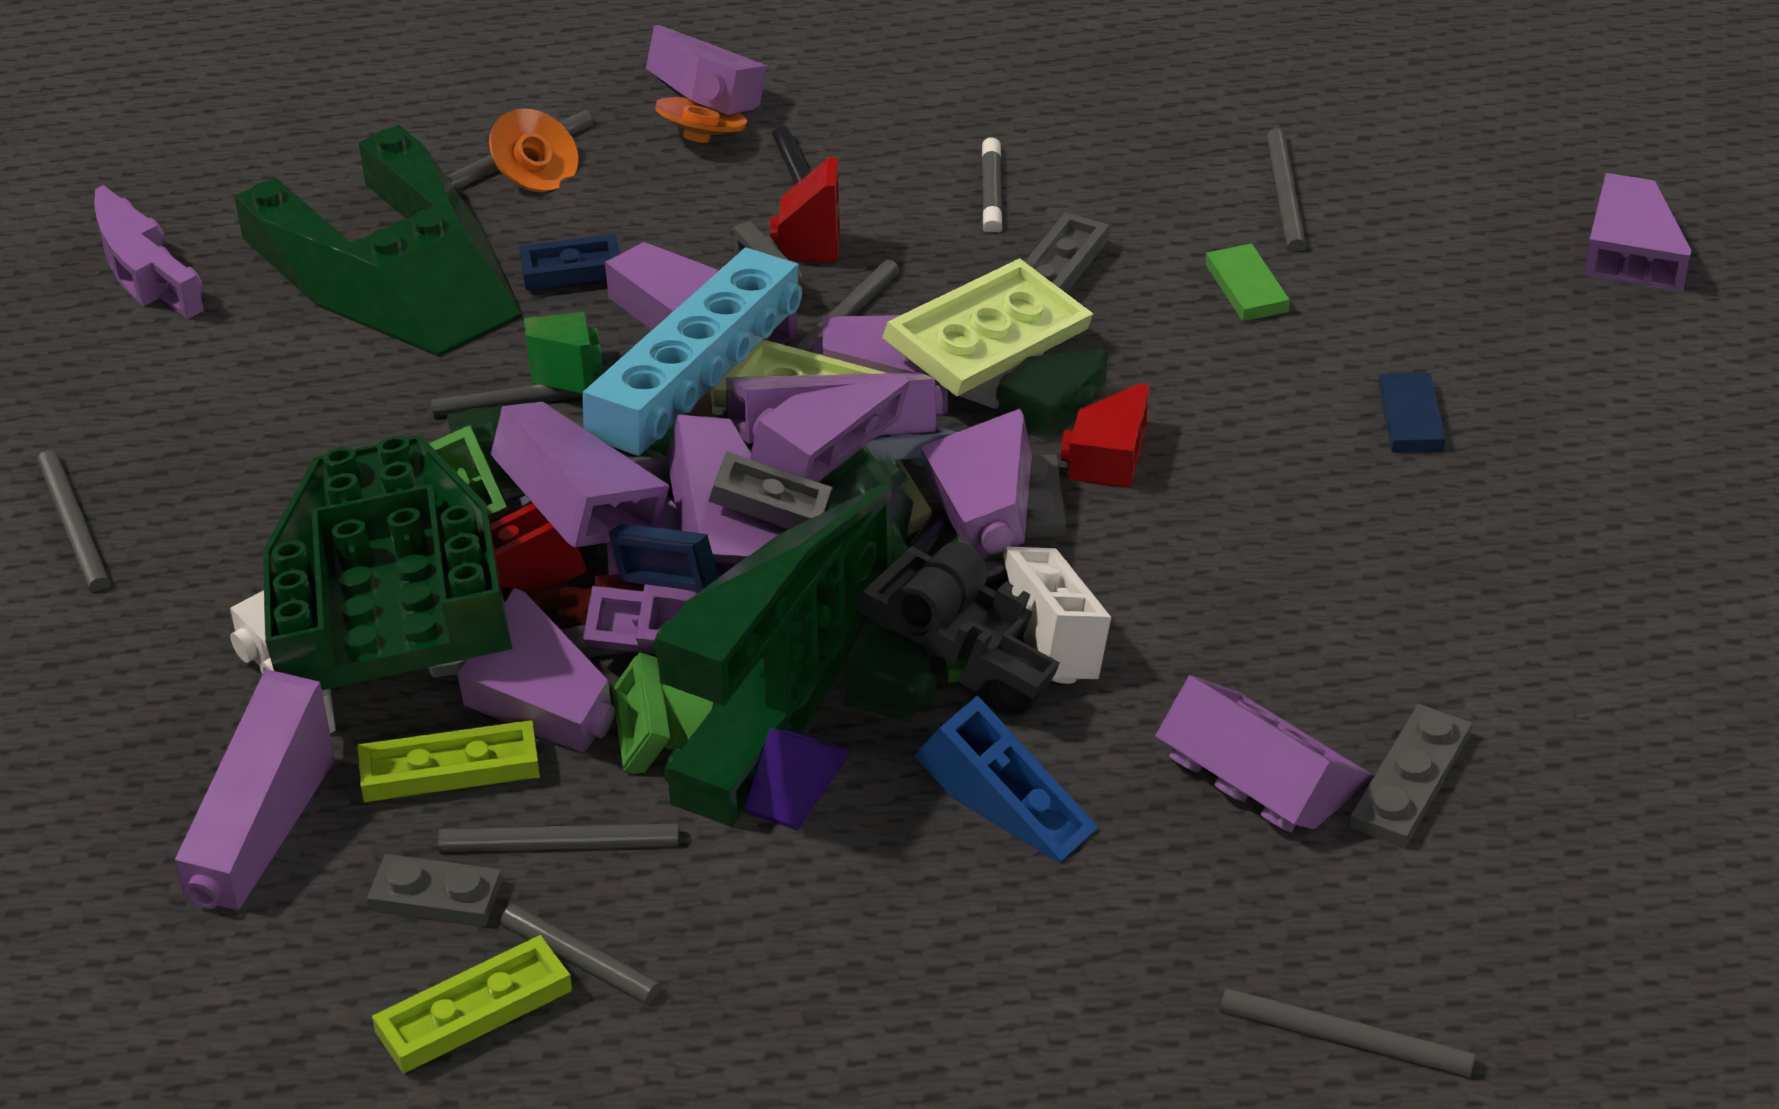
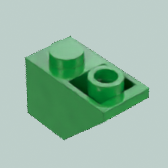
[524,312,604,394]

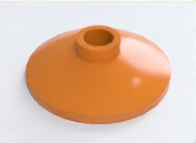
[655,97,747,143]
[489,108,578,193]

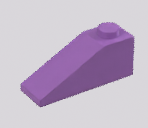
[646,25,768,115]
[750,375,910,482]

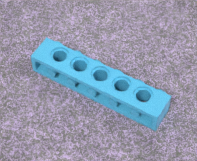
[583,247,802,456]

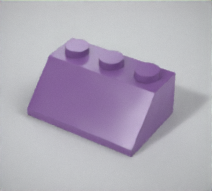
[1155,675,1375,832]

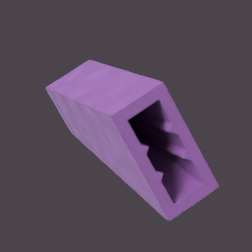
[605,242,798,345]
[726,373,943,444]
[491,402,669,548]
[666,415,787,578]
[175,669,335,911]

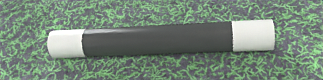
[982,138,1002,232]

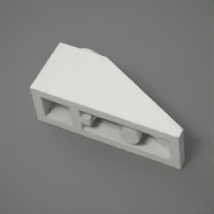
[1003,546,1111,684]

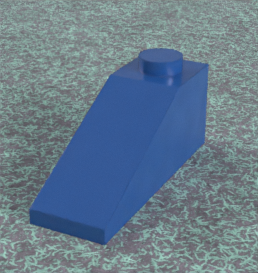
[914,695,1098,863]

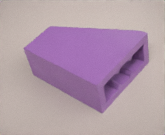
[1584,173,1691,292]
[813,315,948,414]
[920,409,1032,559]
[458,588,615,752]

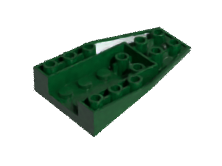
[263,435,513,690]

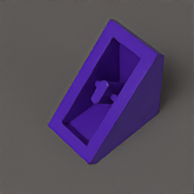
[745,728,851,830]

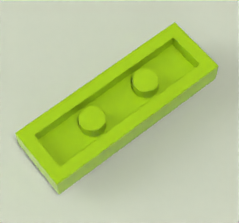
[358,720,540,802]
[372,935,572,1074]

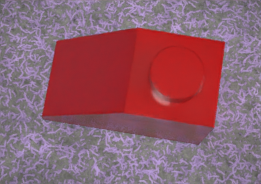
[770,158,841,262]
[1061,384,1150,488]
[490,503,587,594]

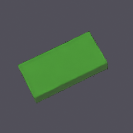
[1206,243,1290,321]
[611,652,670,774]

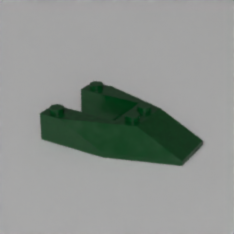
[234,125,522,357]
[654,484,892,827]

